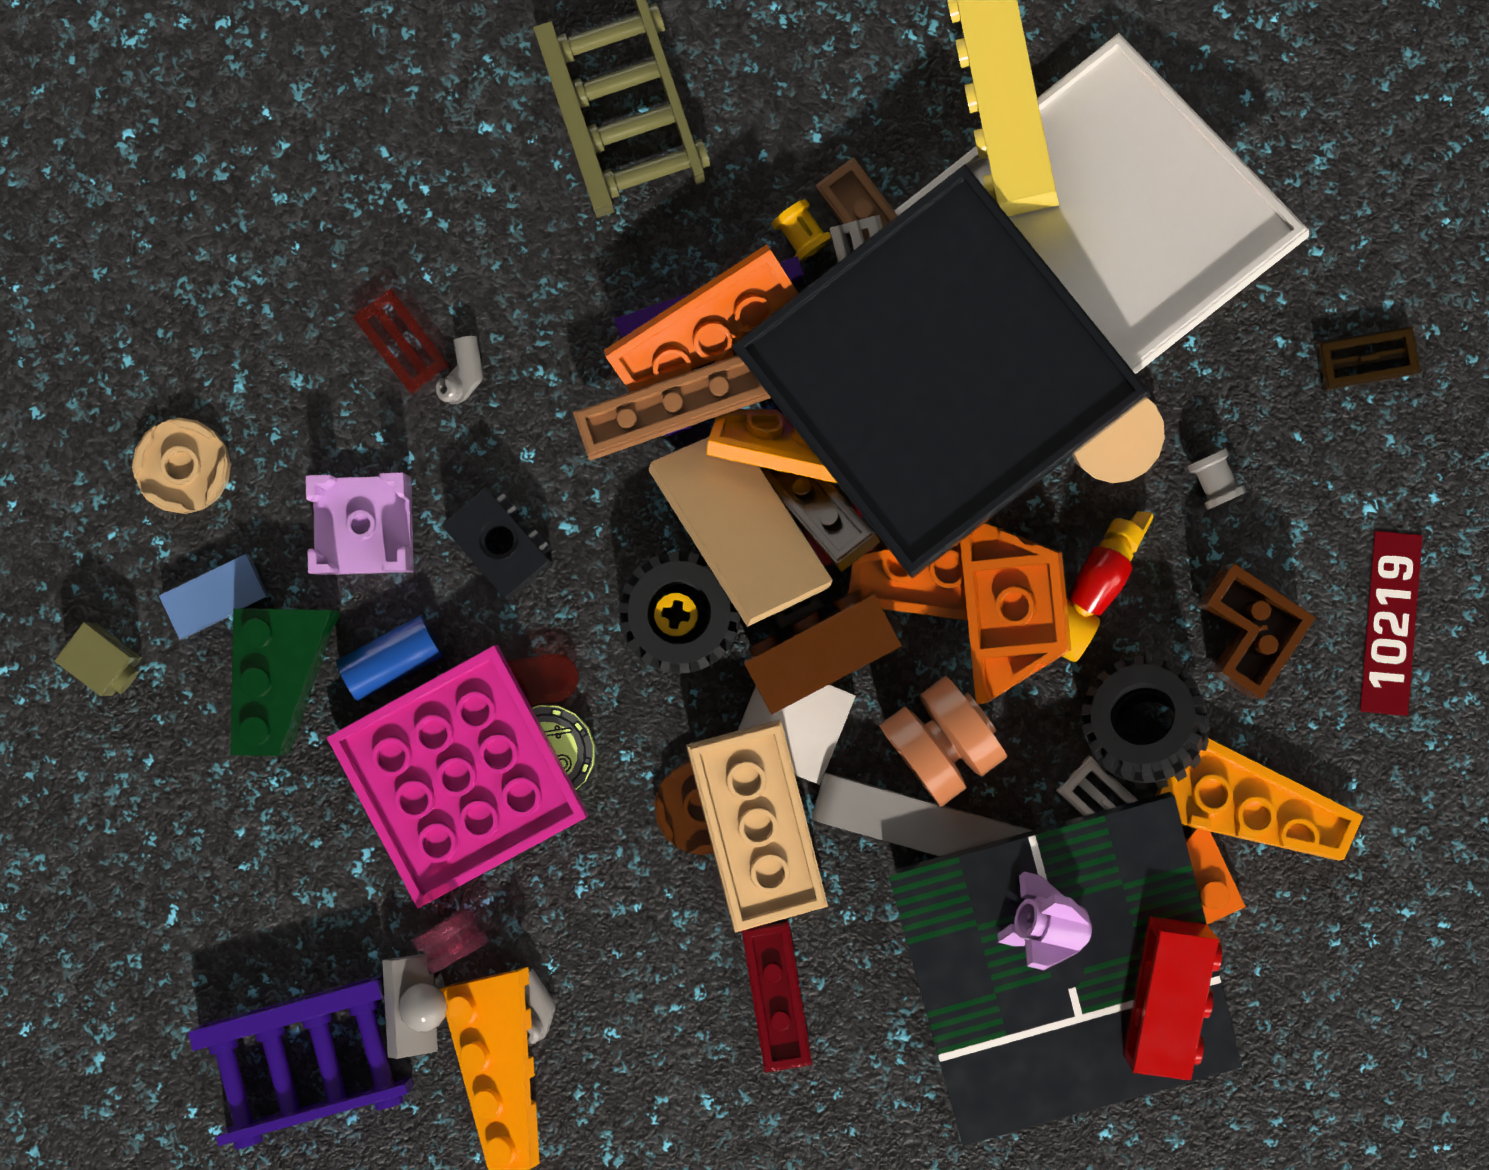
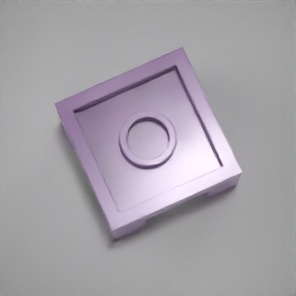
[306,473,414,575]

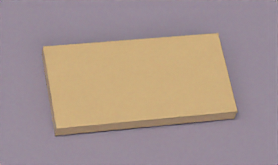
[648,437,833,627]
[686,720,828,933]

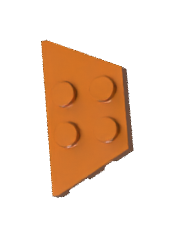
[960,523,1072,704]

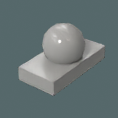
[382,954,447,1059]

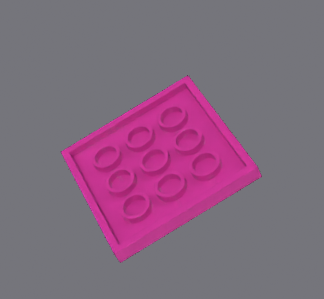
[327,645,590,908]

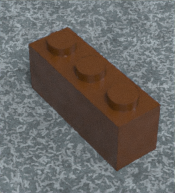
[744,589,902,715]

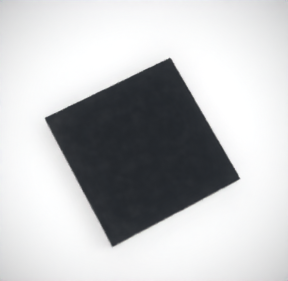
[731,164,1150,579]

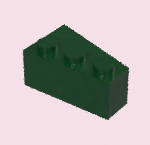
[230,609,341,756]

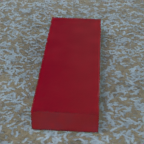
[741,920,812,1073]

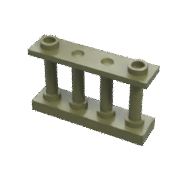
[533,0,711,218]

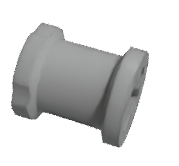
[1187,448,1247,510]

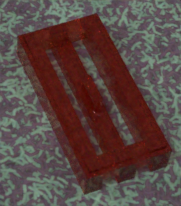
[353,288,450,395]

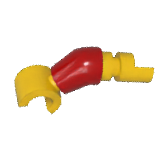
[1062,511,1154,662]

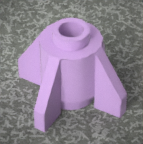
[998,872,1092,970]

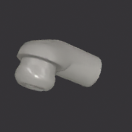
[436,336,483,404]
[524,968,556,1044]

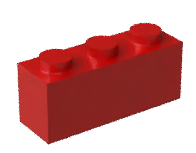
[1123,916,1223,1081]

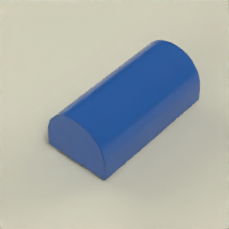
[336,614,445,702]

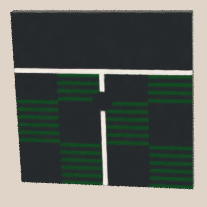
[887,792,1242,1146]

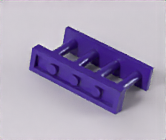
[188,974,414,1149]

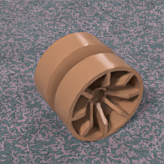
[879,675,1007,807]

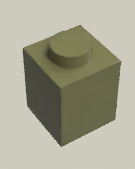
[54,622,142,696]

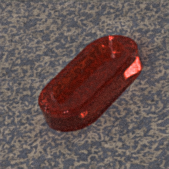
[507,654,579,706]

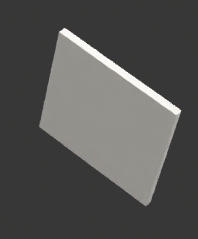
[895,33,1309,374]

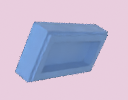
[159,554,269,639]

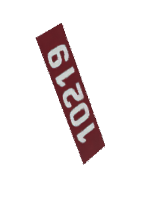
[1360,531,1423,716]

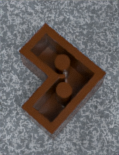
[1196,563,1316,699]

